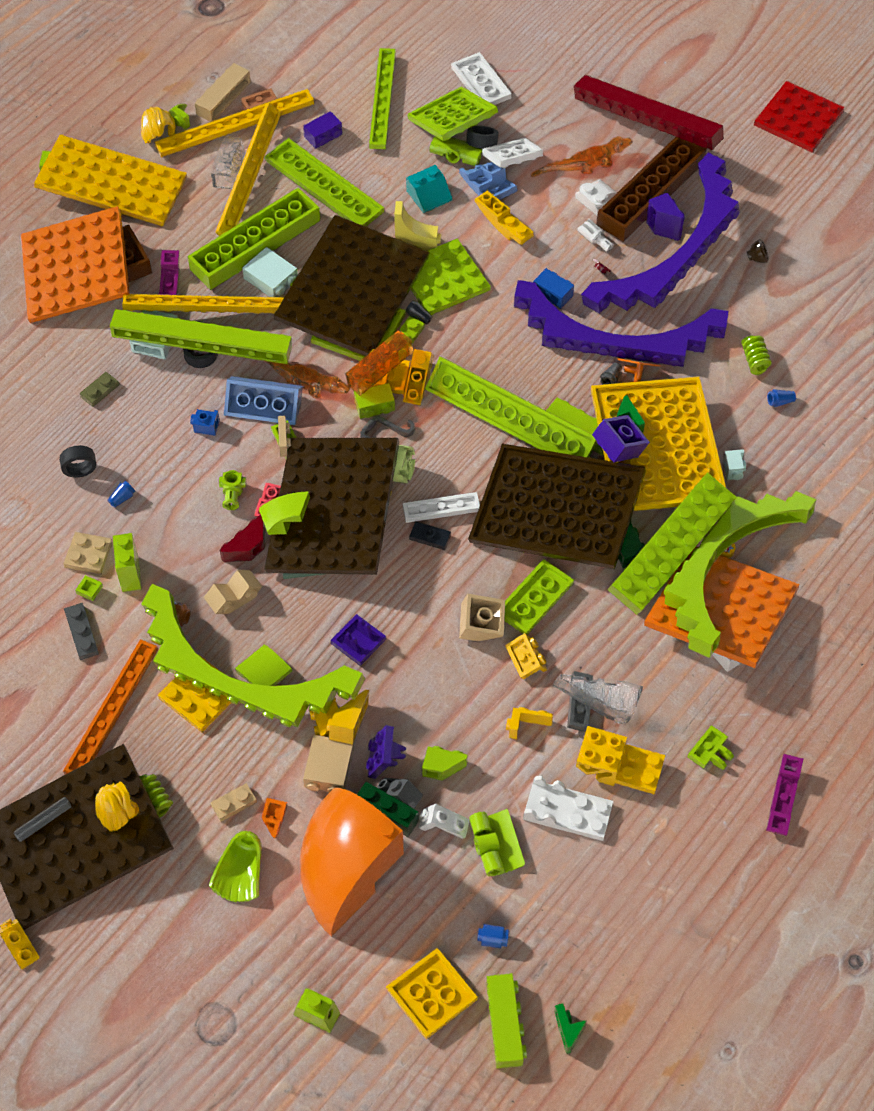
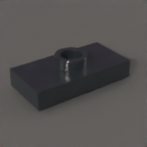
[409,521,451,550]

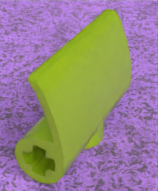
[429,136,482,166]
[469,809,525,877]

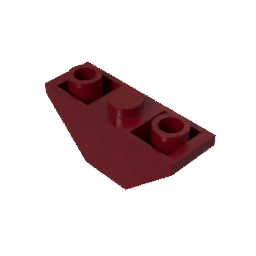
[219,514,265,562]

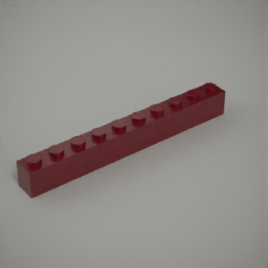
[573,75,724,150]

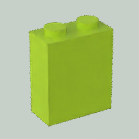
[113,533,141,592]

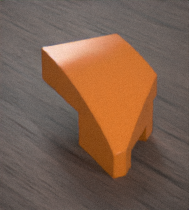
[261,798,288,839]

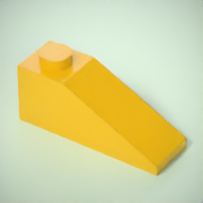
[327,689,369,745]

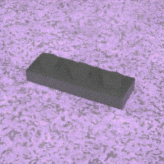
[64,603,99,660]
[567,671,593,732]

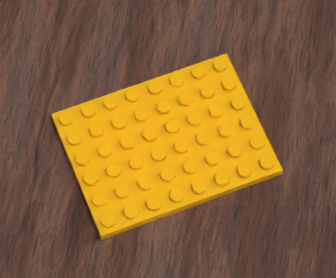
[591,377,726,511]

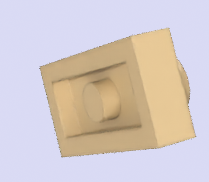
[278,416,291,457]
[210,783,257,822]

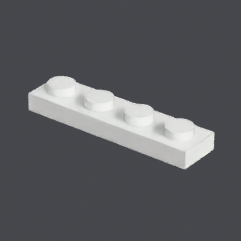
[403,492,480,523]

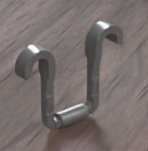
[360,415,415,438]

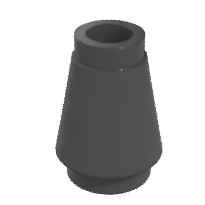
[600,363,622,385]

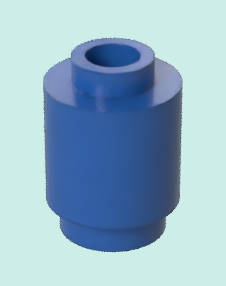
[477,924,509,948]

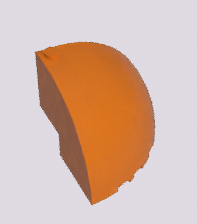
[300,788,404,937]

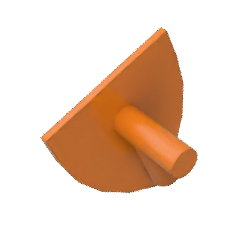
[617,358,661,382]

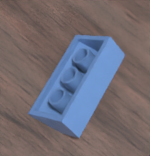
[224,376,303,425]

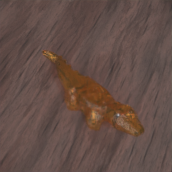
[531,136,633,177]
[265,361,350,398]

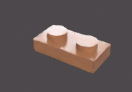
[241,88,277,110]

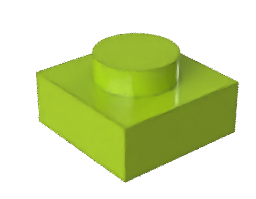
[75,575,103,601]

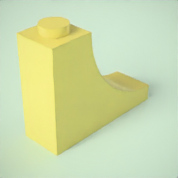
[394,201,441,250]

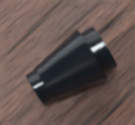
[406,300,433,325]

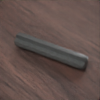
[14,797,71,841]

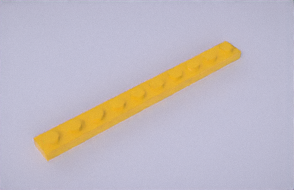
[155,89,314,157]
[215,103,281,236]
[123,294,284,314]

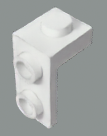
[418,804,470,839]

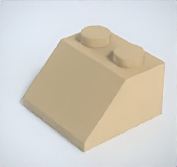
[459,594,505,641]

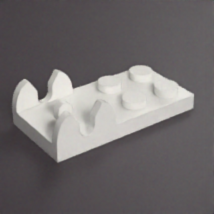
[523,776,613,841]

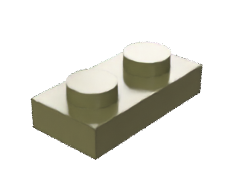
[79,372,119,407]

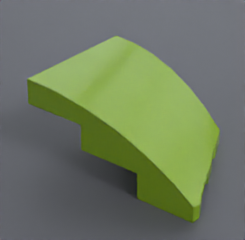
[259,492,310,535]

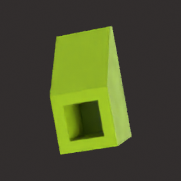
[422,746,468,781]

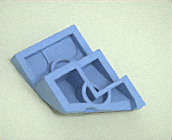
[459,162,517,200]

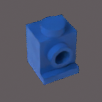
[190,409,220,436]

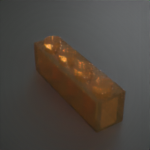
[345,330,413,396]

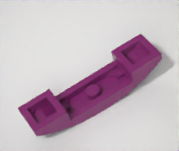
[158,250,180,295]
[766,754,804,836]

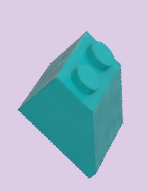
[406,164,453,213]

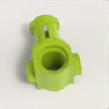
[219,470,247,510]

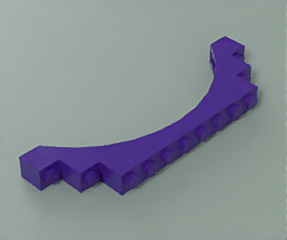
[581,152,740,314]
[514,280,729,367]

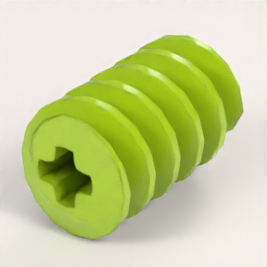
[741,335,772,375]
[140,774,173,818]

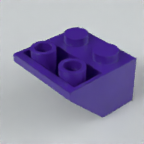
[646,193,685,241]

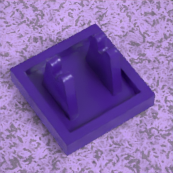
[330,614,386,666]
[366,725,406,779]

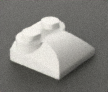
[575,179,617,216]

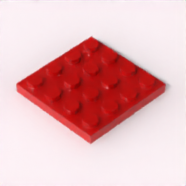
[754,81,844,152]

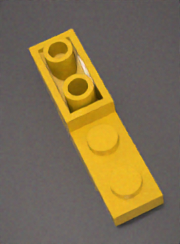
[475,190,534,245]

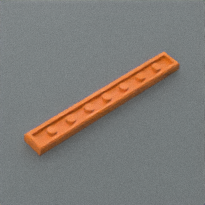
[63,639,158,774]

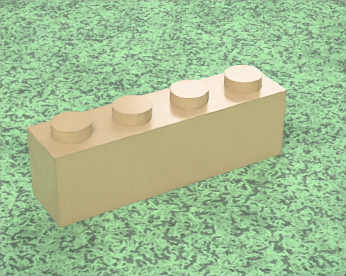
[195,63,251,122]

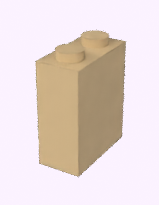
[303,735,354,793]

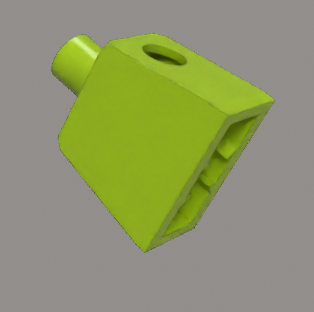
[293,988,340,1033]

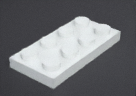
[451,52,512,105]

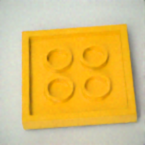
[158,655,232,733]
[386,948,478,1040]

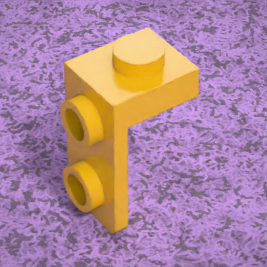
[506,707,553,739]
[0,919,40,969]

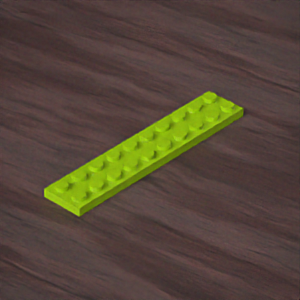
[425,356,597,458]

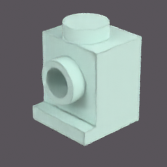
[723,450,746,480]

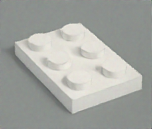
[482,138,543,168]

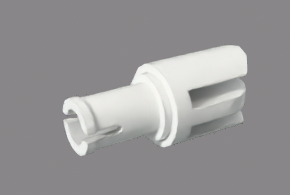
[577,218,614,252]

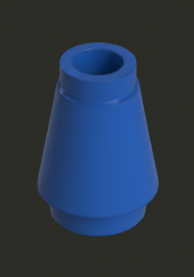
[767,389,796,407]
[107,481,135,508]

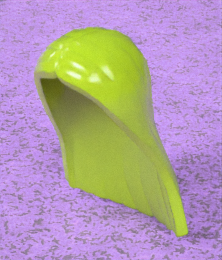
[209,831,262,902]

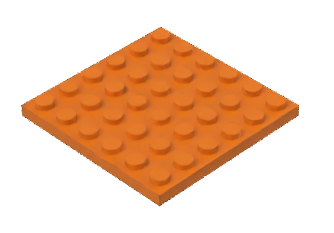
[21,206,130,323]
[644,546,799,668]

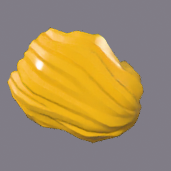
[141,107,176,143]
[95,782,139,832]

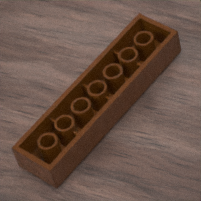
[596,137,707,242]

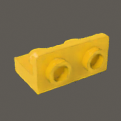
[505,633,547,680]

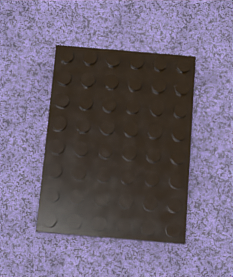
[274,215,430,357]
[264,438,400,575]
[468,443,646,569]
[0,743,174,930]

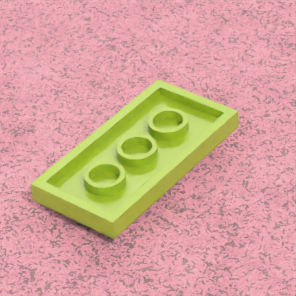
[504,559,574,635]

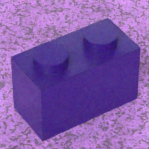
[303,111,343,149]

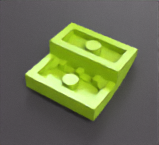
[235,644,292,686]

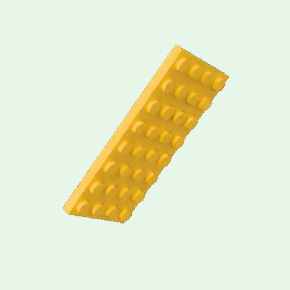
[34,134,187,226]

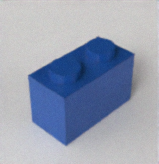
[533,268,574,309]

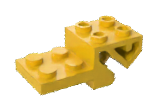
[576,726,665,794]

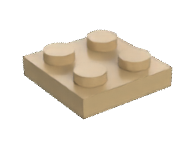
[63,532,113,574]

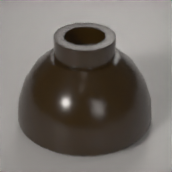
[747,239,769,263]

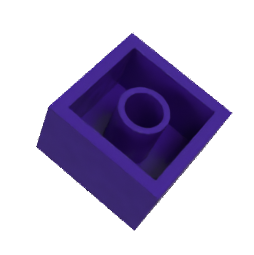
[592,415,650,463]

